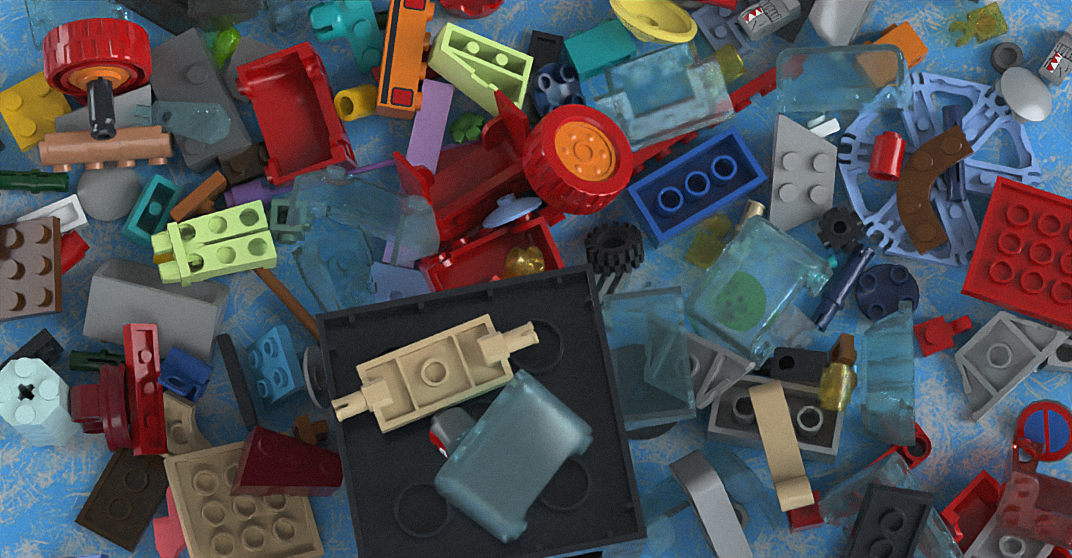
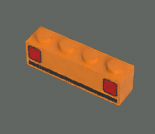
[374,0,435,120]

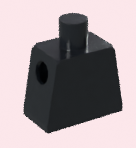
[753,347,829,389]

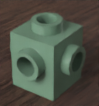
[265,197,312,245]

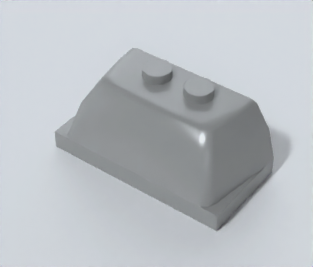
[808,0,876,59]

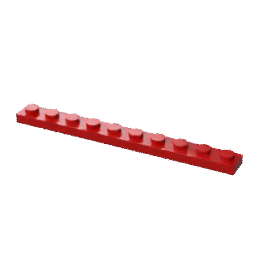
[537,49,809,228]

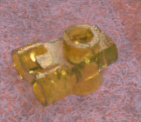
[502,246,545,279]

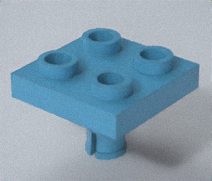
[246,325,306,408]

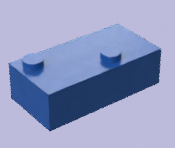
[622,125,768,250]

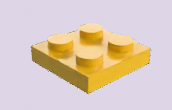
[0,70,72,153]

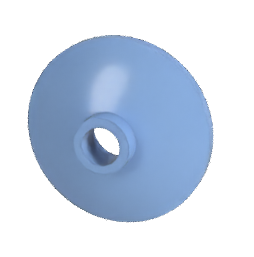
[482,193,542,229]

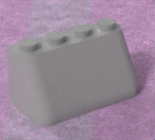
[83,258,230,364]

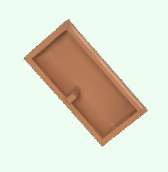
[39,125,175,172]

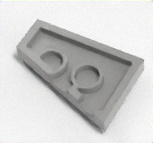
[55,83,152,132]

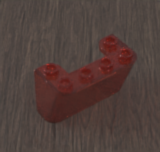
[996,434,1072,550]

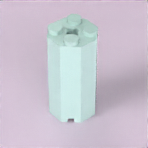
[0,357,82,447]

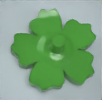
[449,112,486,145]

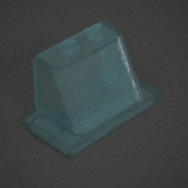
[594,39,736,152]

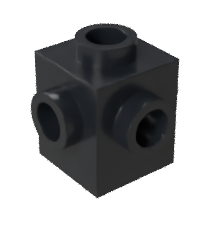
[817,206,865,255]

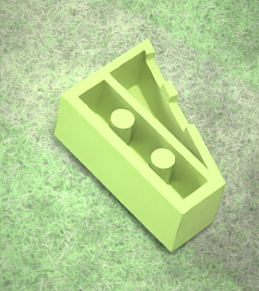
[427,22,534,117]

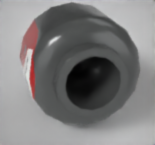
[429,407,482,460]

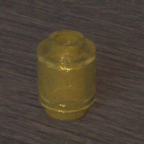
[818,362,855,412]

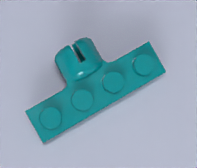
[308,0,383,74]

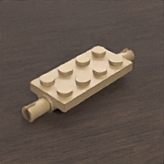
[331,314,539,434]

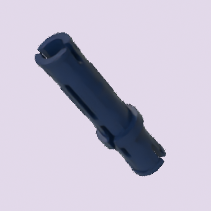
[942,105,967,203]
[807,243,875,333]

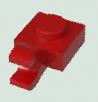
[912,315,973,358]

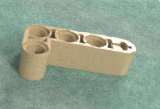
[748,380,815,513]

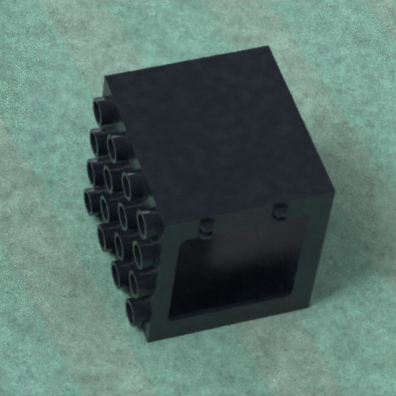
[315,263,648,558]

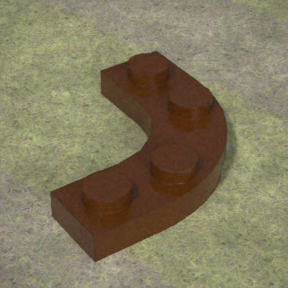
[896,124,975,256]

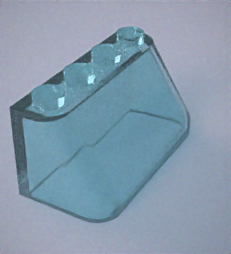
[776,44,914,116]

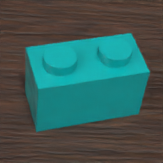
[563,18,637,83]
[119,174,184,250]

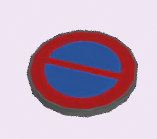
[1014,399,1072,463]

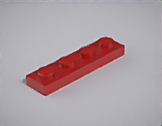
[122,323,168,456]

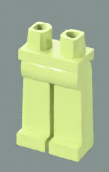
[151,199,277,287]

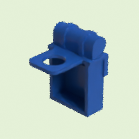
[157,346,214,404]

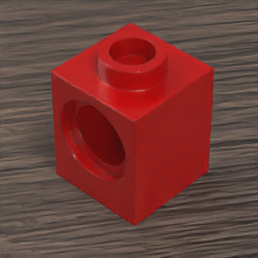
[786,490,826,534]

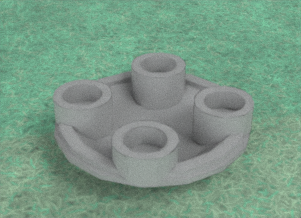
[995,66,1053,124]
[77,161,141,223]

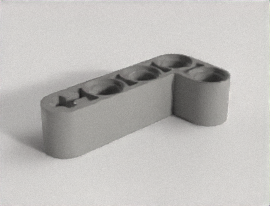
[668,449,754,558]

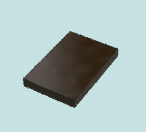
[75,448,169,553]

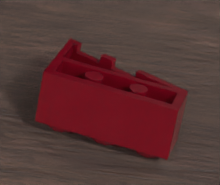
[229,425,344,497]

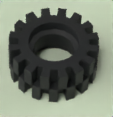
[584,222,645,277]

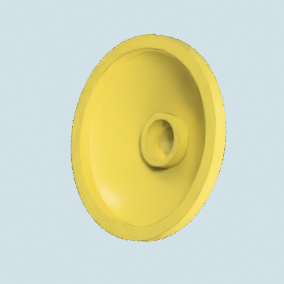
[609,0,697,44]

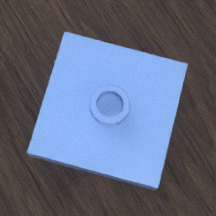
[362,261,431,306]

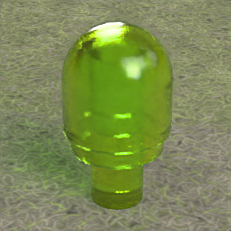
[211,26,241,70]

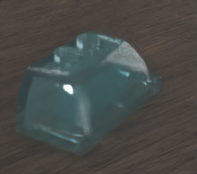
[855,301,916,446]

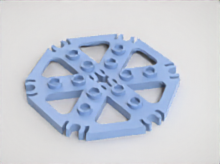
[836,71,1041,269]

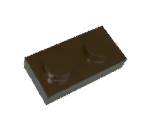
[216,141,270,189]

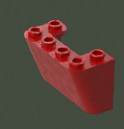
[417,211,565,293]

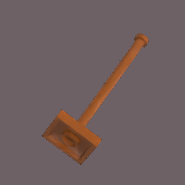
[169,170,321,349]

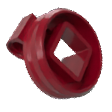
[69,362,133,452]

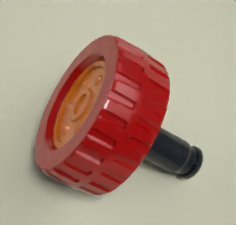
[42,18,152,141]
[522,104,633,215]

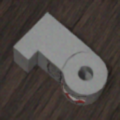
[738,0,801,41]
[1038,22,1072,87]

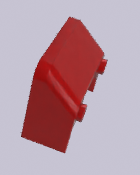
[393,89,532,241]

